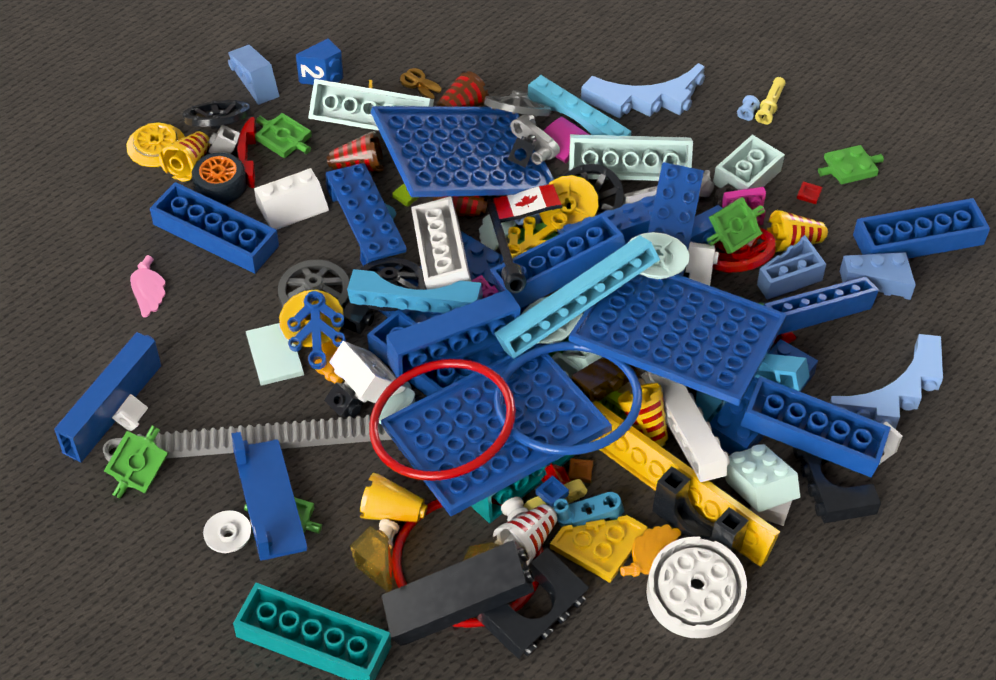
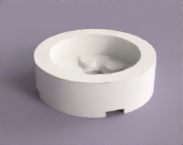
[646,537,747,638]

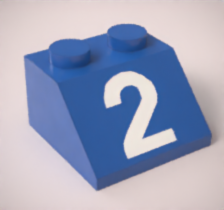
[296,39,343,85]

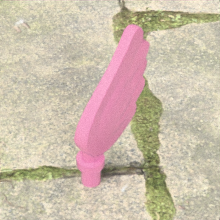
[130,255,166,317]

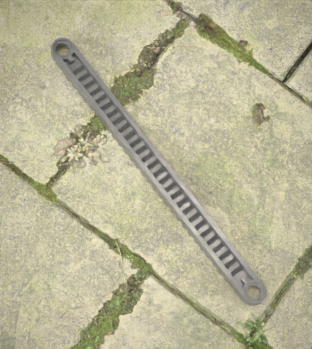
[103,415,391,461]

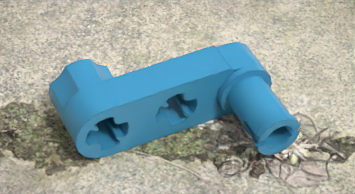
[554,492,624,527]

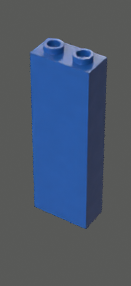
[54,332,161,462]

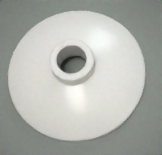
[203,511,251,553]

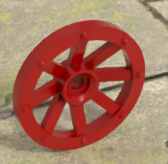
[712,228,776,272]

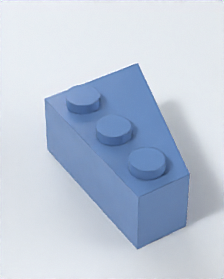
[228,45,279,105]
[757,235,826,300]
[840,252,915,300]

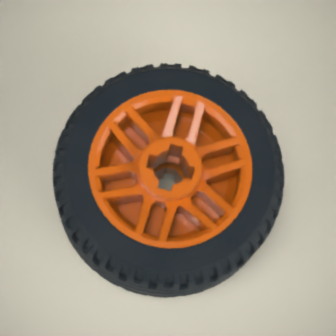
[191,152,247,204]

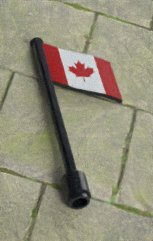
[484,184,563,293]

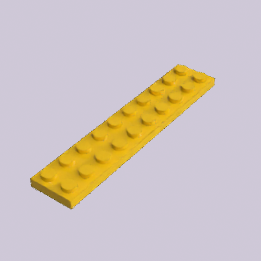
[589,401,780,567]

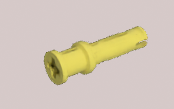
[755,77,786,125]

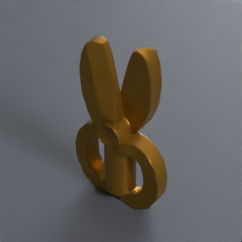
[400,68,442,99]

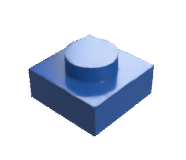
[536,476,569,508]

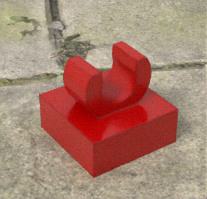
[542,464,571,485]

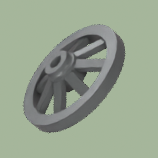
[484,90,551,117]
[278,260,350,320]

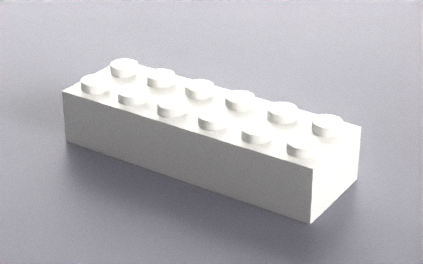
[411,196,471,290]

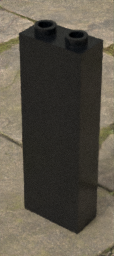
[382,540,535,646]

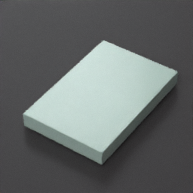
[246,323,304,385]

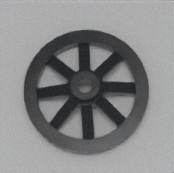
[182,100,251,129]
[564,164,624,216]
[359,258,426,311]

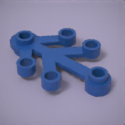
[287,291,346,370]

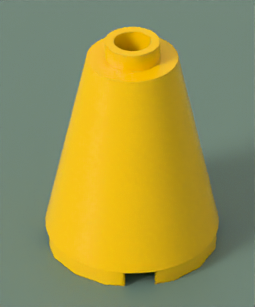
[360,473,428,522]

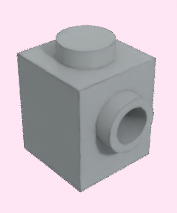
[208,125,240,154]

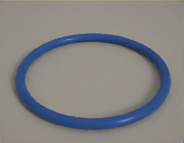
[494,342,642,455]

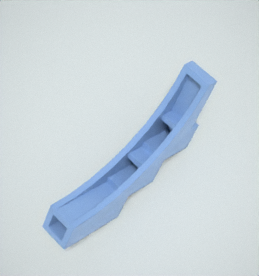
[581,63,705,119]
[830,334,943,429]

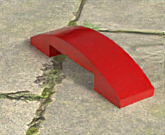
[237,117,256,188]

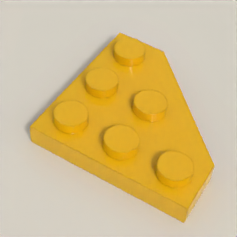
[550,515,648,583]

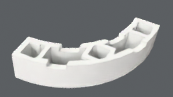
[686,242,718,286]

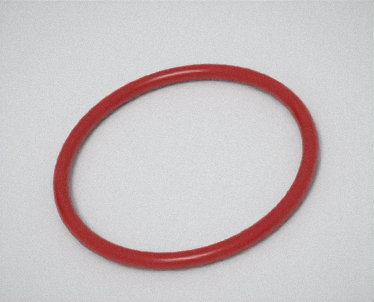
[369,359,516,481]
[392,497,543,628]

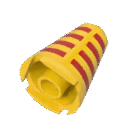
[159,131,210,182]
[767,210,828,252]
[618,383,668,447]

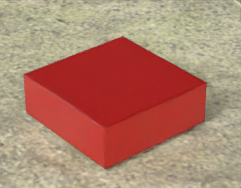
[797,181,822,204]

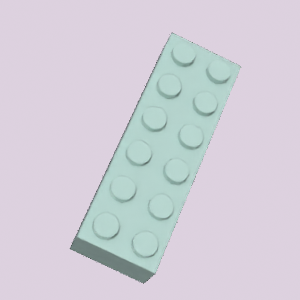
[308,79,434,130]
[569,134,693,181]

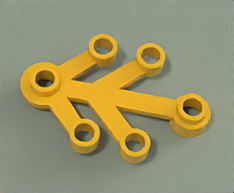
[508,213,567,258]

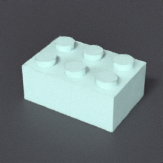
[713,135,785,192]
[725,444,800,512]

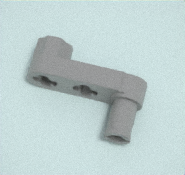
[511,114,560,165]

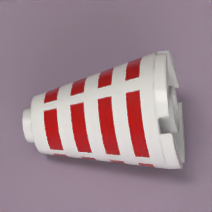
[493,504,557,566]

